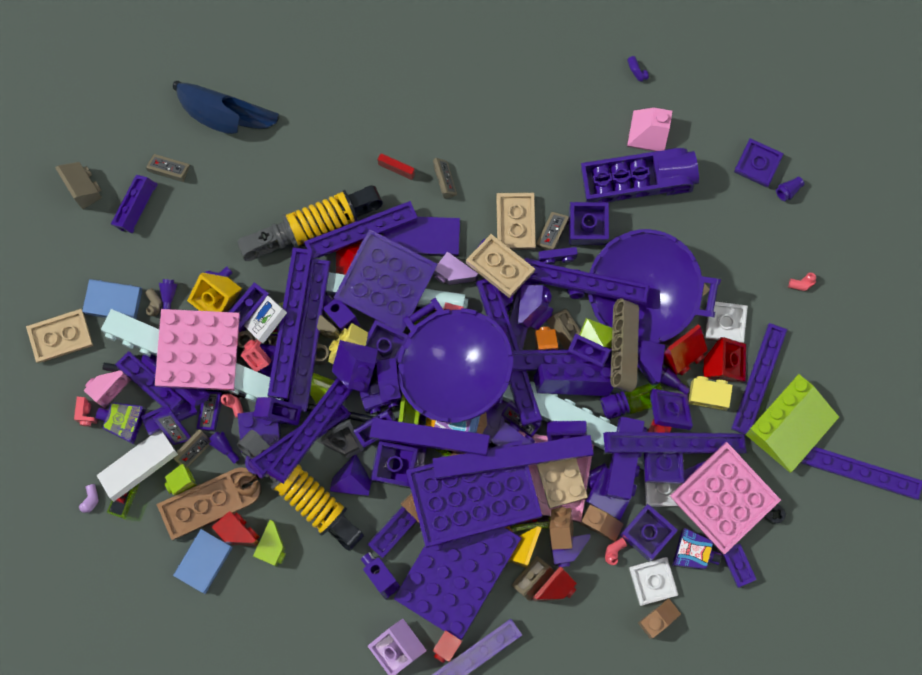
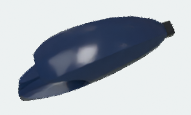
[173,81,279,134]

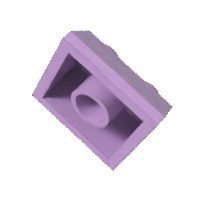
[368,619,427,675]

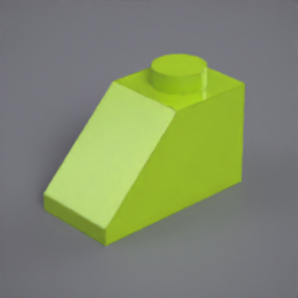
[164,464,197,496]
[253,520,286,567]

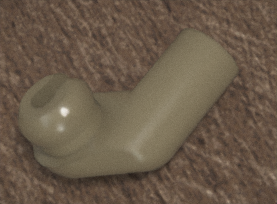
[145,288,162,316]

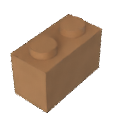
[550,507,574,550]

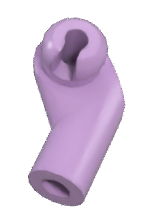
[79,484,99,513]

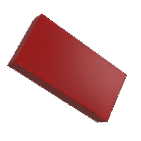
[378,154,415,180]

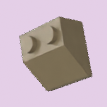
[55,162,102,209]

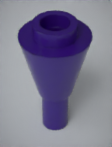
[159,279,178,310]
[660,366,690,394]
[209,431,240,463]

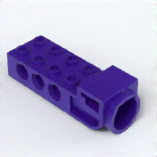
[581,148,699,202]

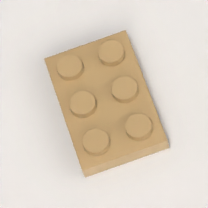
[496,193,536,250]
[466,234,535,298]
[26,309,94,363]
[536,458,588,509]

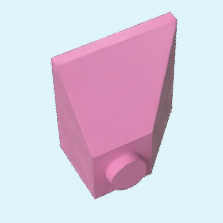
[627,108,672,152]
[84,371,131,408]

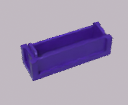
[111,175,158,234]

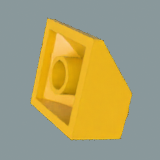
[187,273,242,312]
[509,526,541,568]

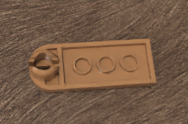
[156,468,261,541]

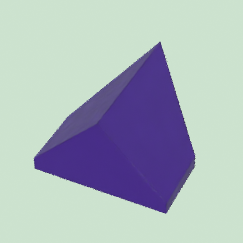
[330,455,371,496]

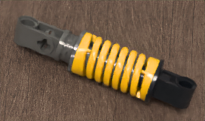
[237,185,383,261]
[237,430,364,551]

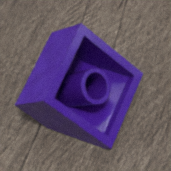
[332,340,378,393]
[370,441,418,487]

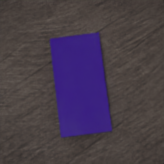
[384,217,460,256]

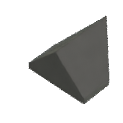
[317,420,364,459]

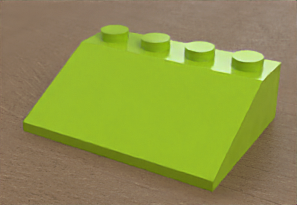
[746,374,839,473]

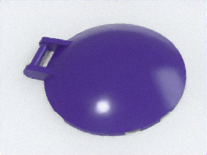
[588,229,721,344]
[397,297,513,423]

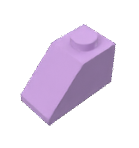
[434,252,478,285]

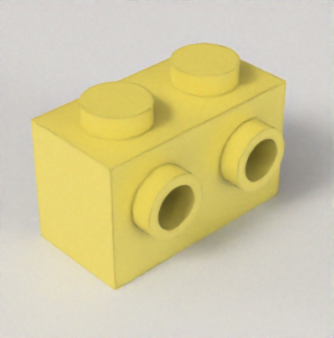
[328,323,368,364]
[688,376,733,411]

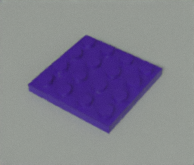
[334,229,438,333]

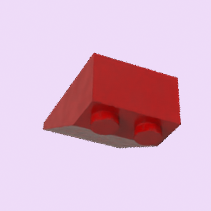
[663,324,707,376]

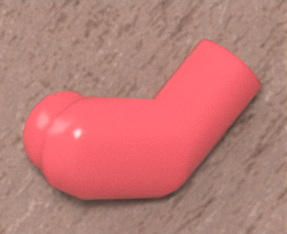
[788,272,817,291]
[220,393,244,418]
[605,538,627,565]

